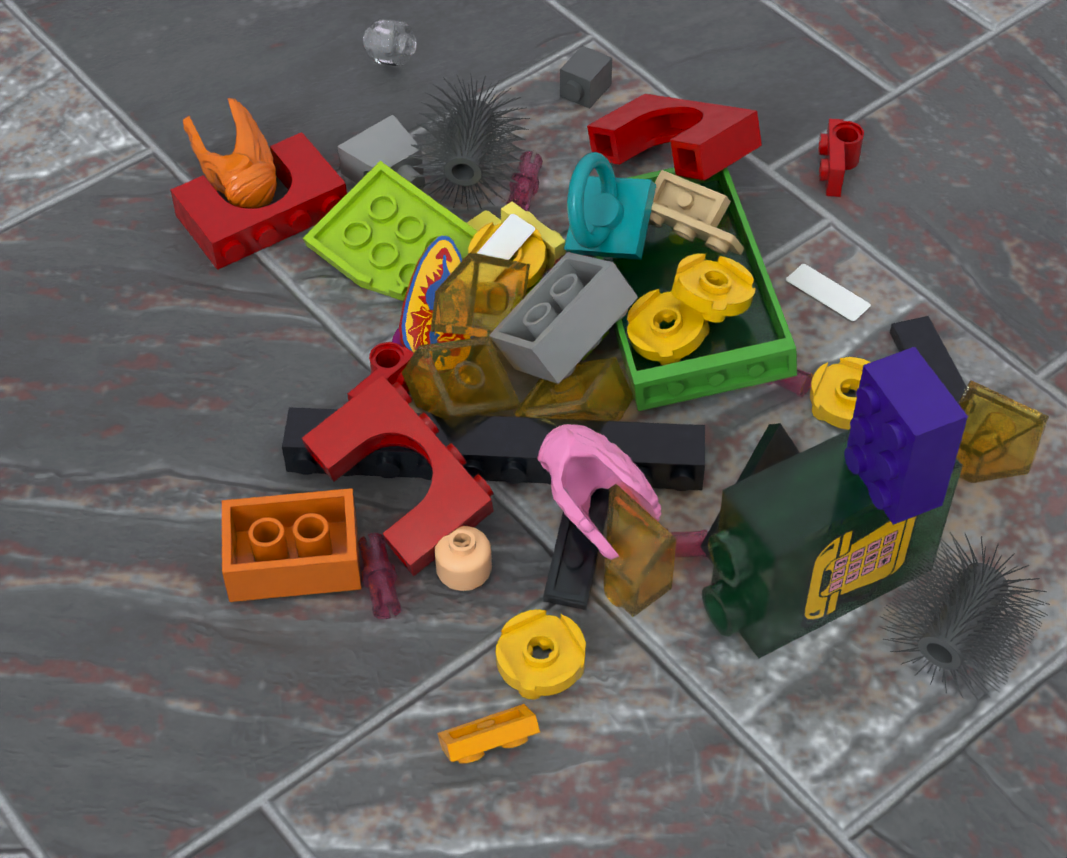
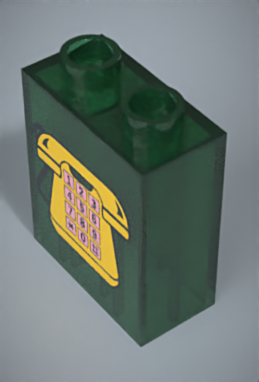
[702,429,963,659]

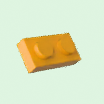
[437,704,540,763]

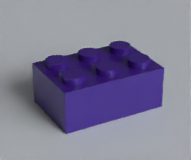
[844,347,968,525]

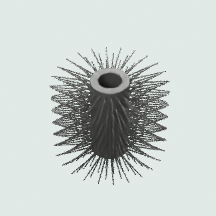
[408,73,530,210]
[879,532,1050,700]

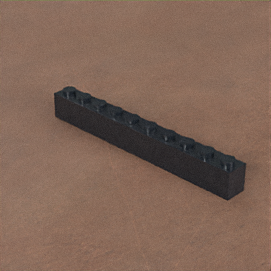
[282,407,705,491]

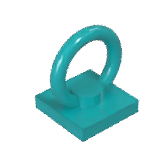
[564,152,656,259]

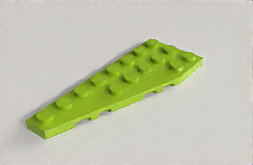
[303,161,609,361]

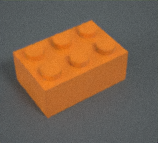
[221,488,361,602]

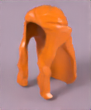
[183,98,277,209]

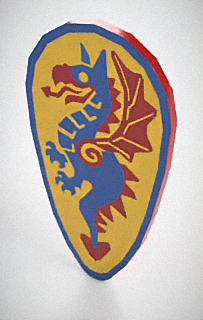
[399,236,474,373]

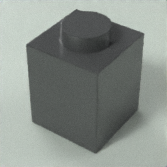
[560,45,612,109]

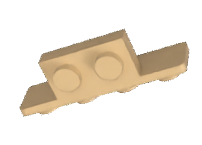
[649,170,744,255]

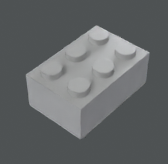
[489,252,638,384]

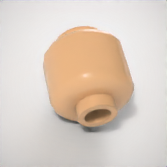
[434,526,492,591]

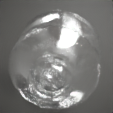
[363,19,417,66]

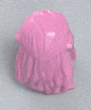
[537,424,662,560]

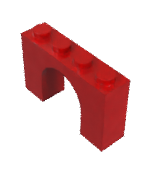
[587,94,762,181]
[170,132,347,270]
[302,375,494,576]

